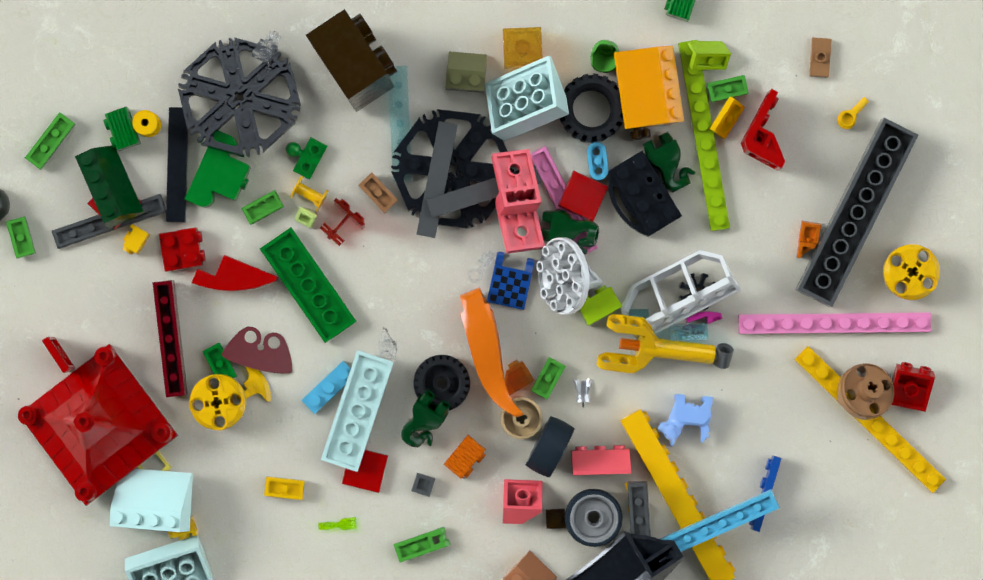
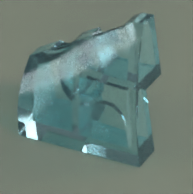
[669,324,708,341]

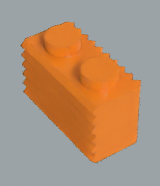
[443,434,486,479]

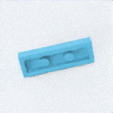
[301,361,351,414]

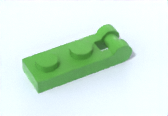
[393,527,451,563]

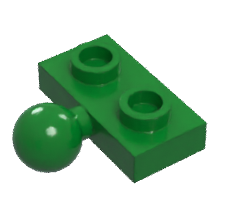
[285,137,327,180]
[202,342,237,383]

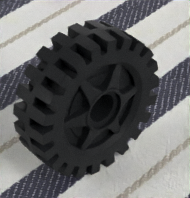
[413,355,470,411]

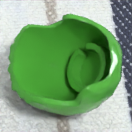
[590,40,619,73]

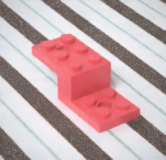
[491,149,545,254]

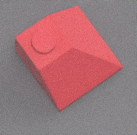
[503,479,542,524]

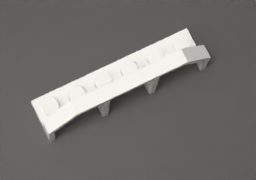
[620,250,741,340]

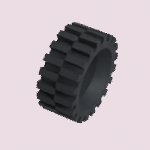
[560,73,624,143]

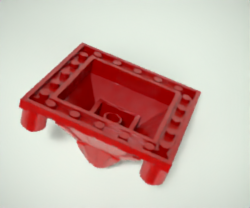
[18,344,179,506]

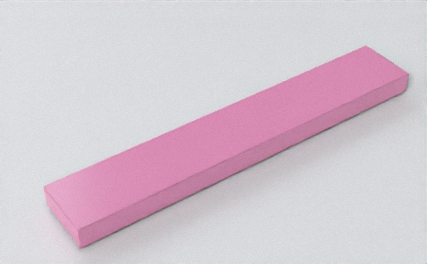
[531,146,598,255]

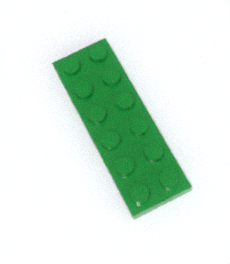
[260,227,357,343]

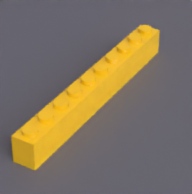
[620,409,736,580]

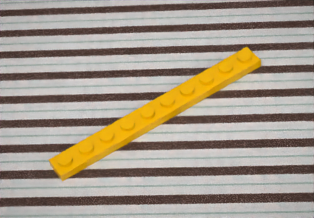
[794,346,946,493]

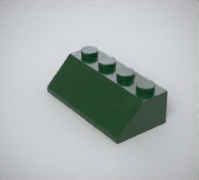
[75,145,144,229]

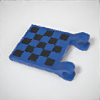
[487,251,535,310]

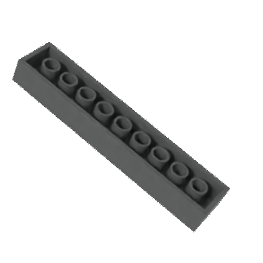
[795,118,918,307]

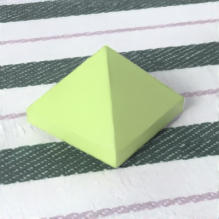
[295,207,317,228]

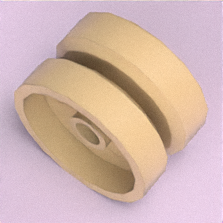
[500,397,542,439]

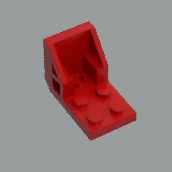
[741,89,785,171]

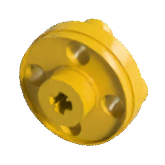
[883,244,940,300]
[189,374,246,431]

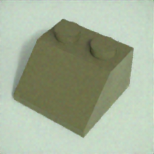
[445,51,487,93]

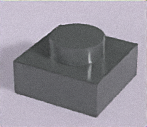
[411,472,435,497]

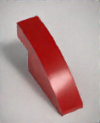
[192,255,279,291]

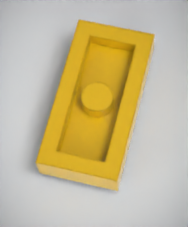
[710,97,745,139]
[264,476,305,500]

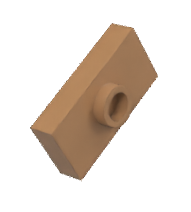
[809,37,832,78]
[358,173,398,214]

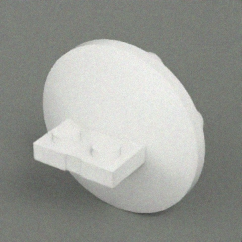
[536,237,603,315]

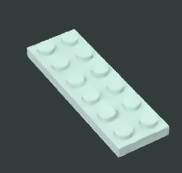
[321,350,394,472]

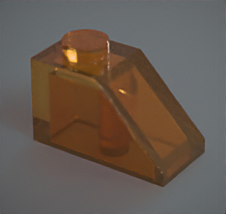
[504,360,534,395]

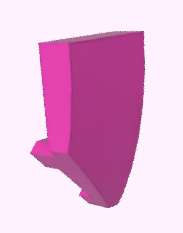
[685,312,723,324]

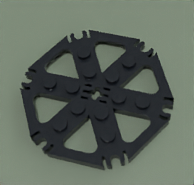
[178,37,301,158]
[391,109,514,229]

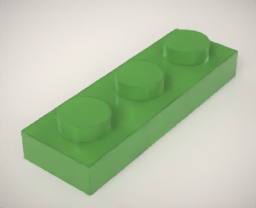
[25,112,76,170]

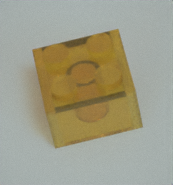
[503,27,542,69]

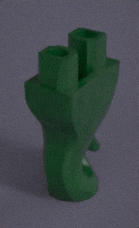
[643,132,695,193]
[541,209,599,255]
[401,390,450,447]

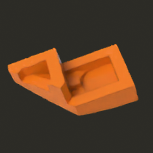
[796,221,821,258]

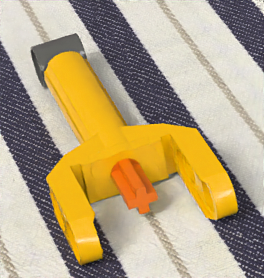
[596,314,734,373]

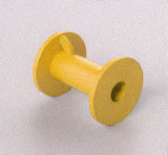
[132,110,161,137]
[290,176,329,212]

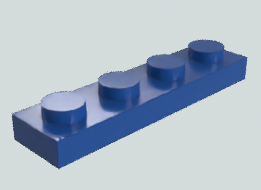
[749,455,782,532]

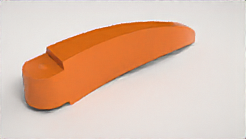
[460,287,524,417]

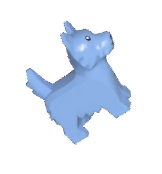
[657,394,713,447]

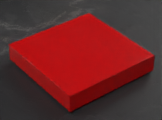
[558,171,608,221]
[42,337,75,373]
[342,450,388,493]

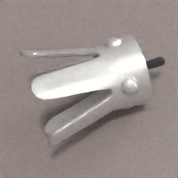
[573,379,593,408]

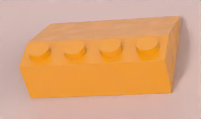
[614,45,684,129]

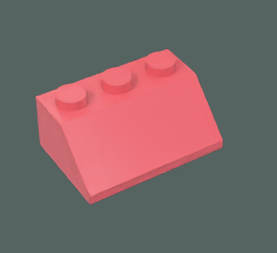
[571,445,631,475]

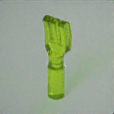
[318,517,357,530]

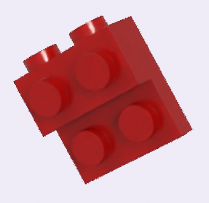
[159,227,206,272]
[891,362,935,412]

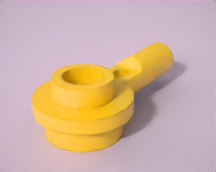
[837,97,869,130]

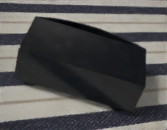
[608,150,682,237]

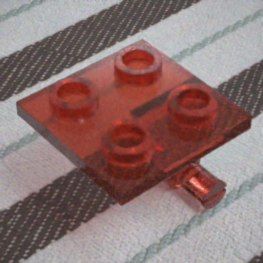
[319,198,365,246]

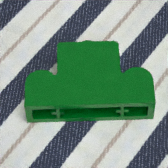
[185,130,251,208]

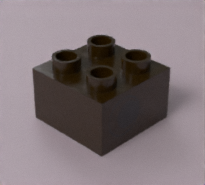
[306,9,398,112]

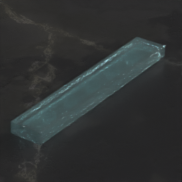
[389,66,412,181]

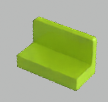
[688,41,731,70]

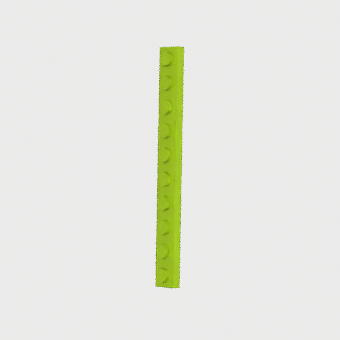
[678,40,730,231]

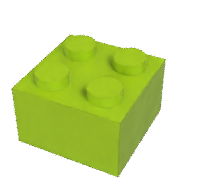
[579,285,622,326]

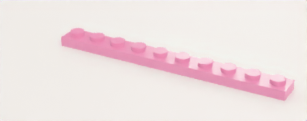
[738,313,931,334]

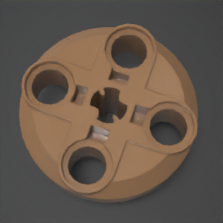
[837,363,894,421]

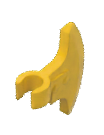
[237,367,271,403]

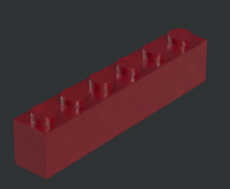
[152,280,188,397]

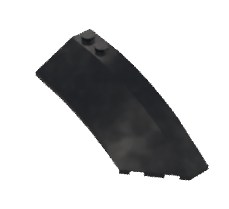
[566,531,685,580]

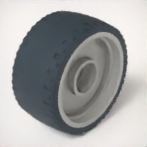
[525,416,575,478]
[565,489,623,547]

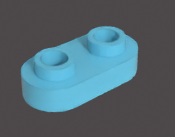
[587,142,608,180]

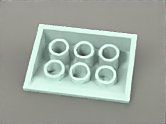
[485,56,569,141]
[110,469,193,532]
[125,535,214,580]

